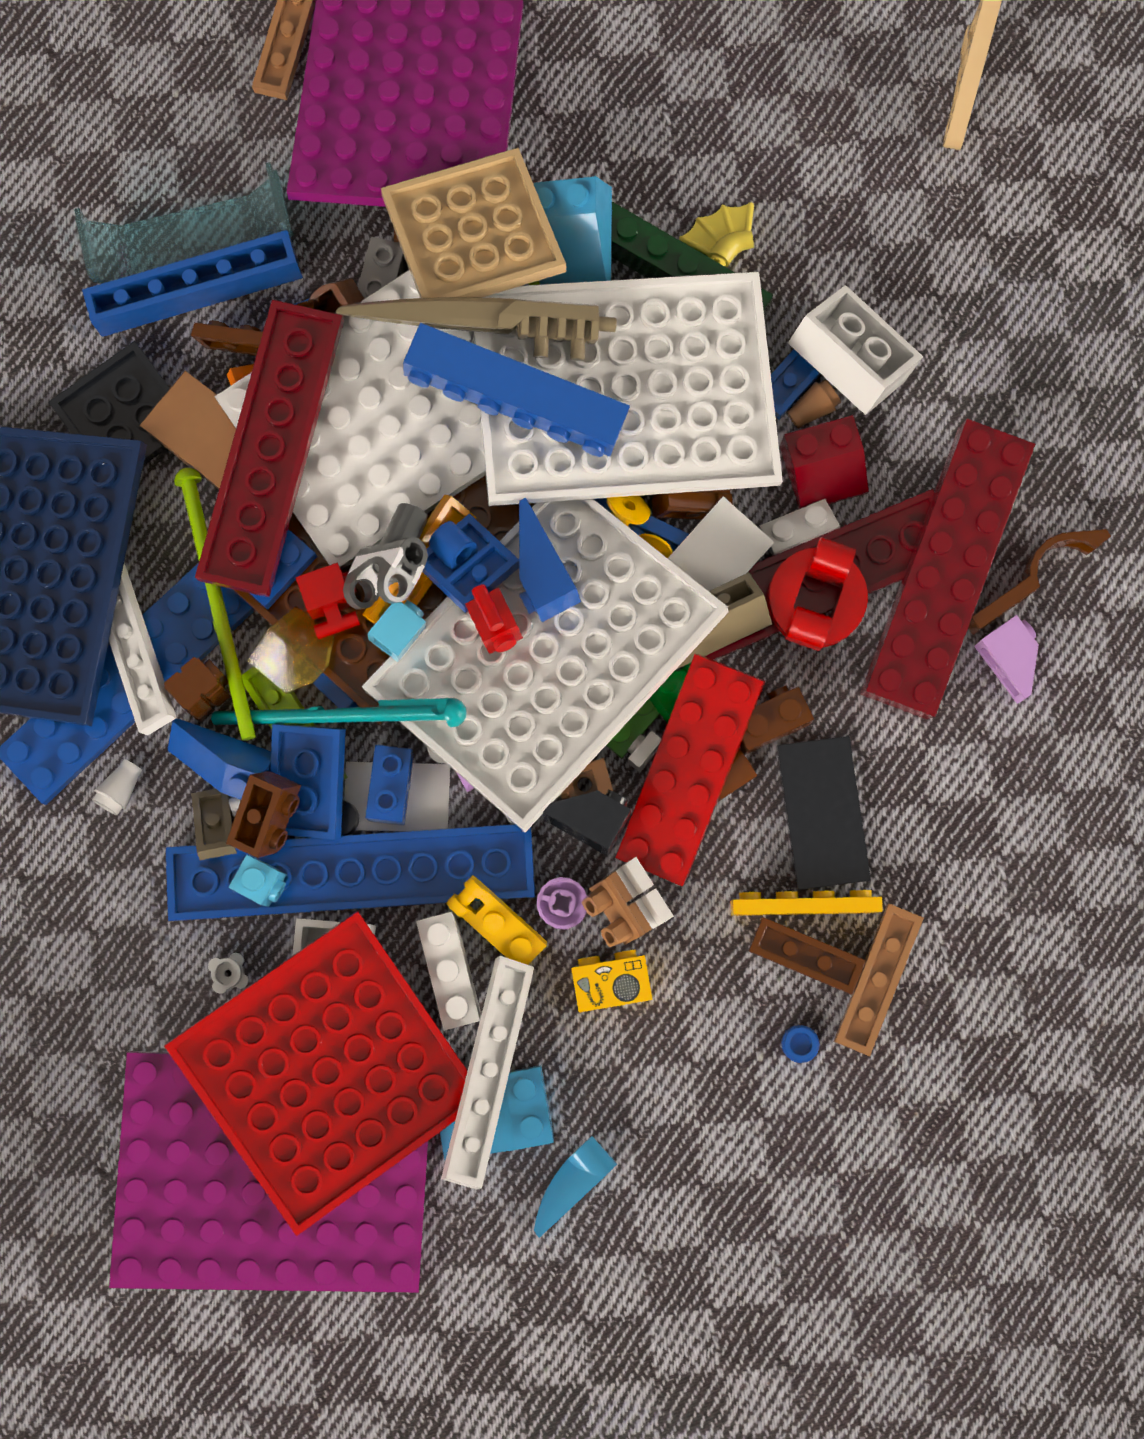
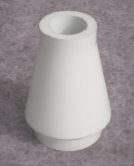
[92,759,142,815]

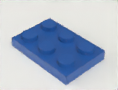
[270,724,346,840]

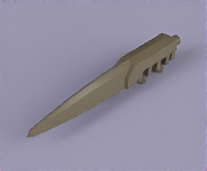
[336,297,617,361]

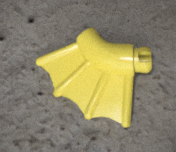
[679,202,754,267]

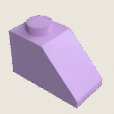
[974,615,1039,704]

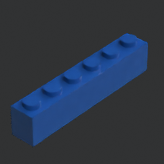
[82,230,303,337]
[403,323,630,457]

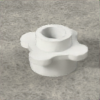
[208,953,249,994]

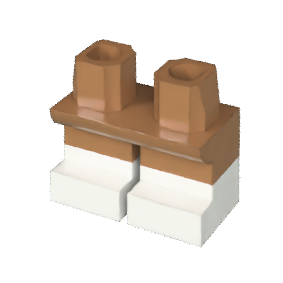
[582,857,674,947]

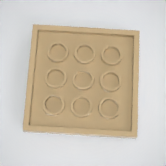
[381,148,566,298]

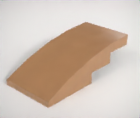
[139,371,236,490]

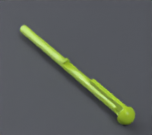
[174,468,256,741]

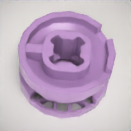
[537,877,587,930]

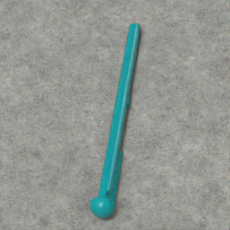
[211,698,467,727]

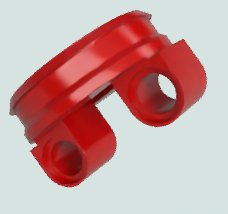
[767,537,868,651]

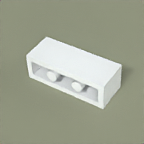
[416,912,481,1031]

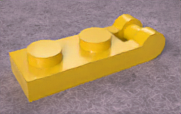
[446,875,547,965]

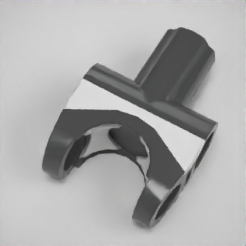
[343,503,428,609]

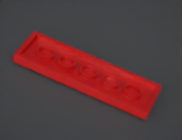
[615,654,765,887]

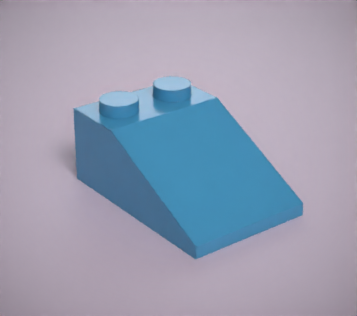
[533,176,612,285]
[440,1065,554,1160]

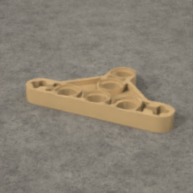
[943,0,1002,150]

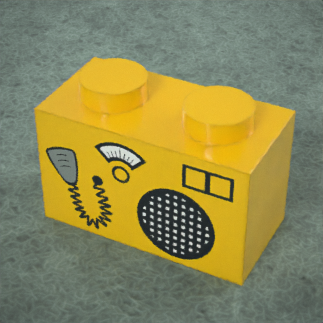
[571,949,653,1012]

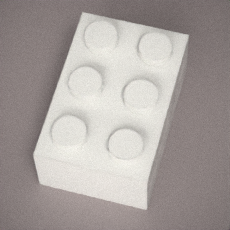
[788,285,923,415]

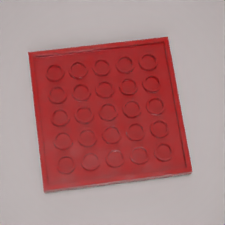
[164,911,467,1237]

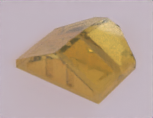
[248,606,334,694]

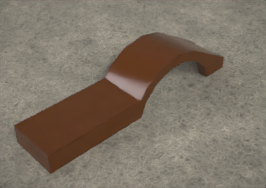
[968,529,1111,635]

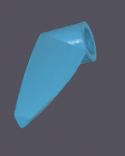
[534,1136,617,1238]

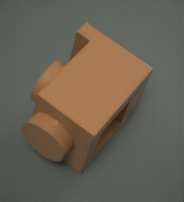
[561,758,613,800]

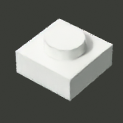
[628,731,661,773]

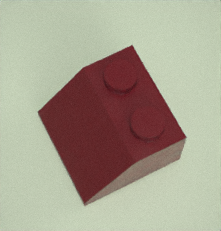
[780,415,869,509]

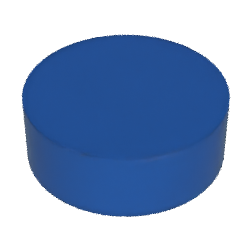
[781,1025,820,1063]

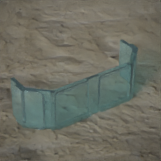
[74,162,293,284]

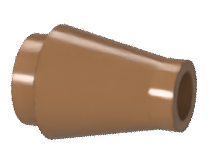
[786,379,841,429]

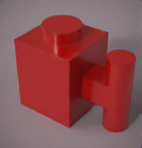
[295,562,361,640]
[465,584,523,654]

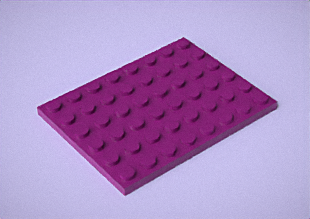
[287,0,524,207]
[109,1051,428,1293]

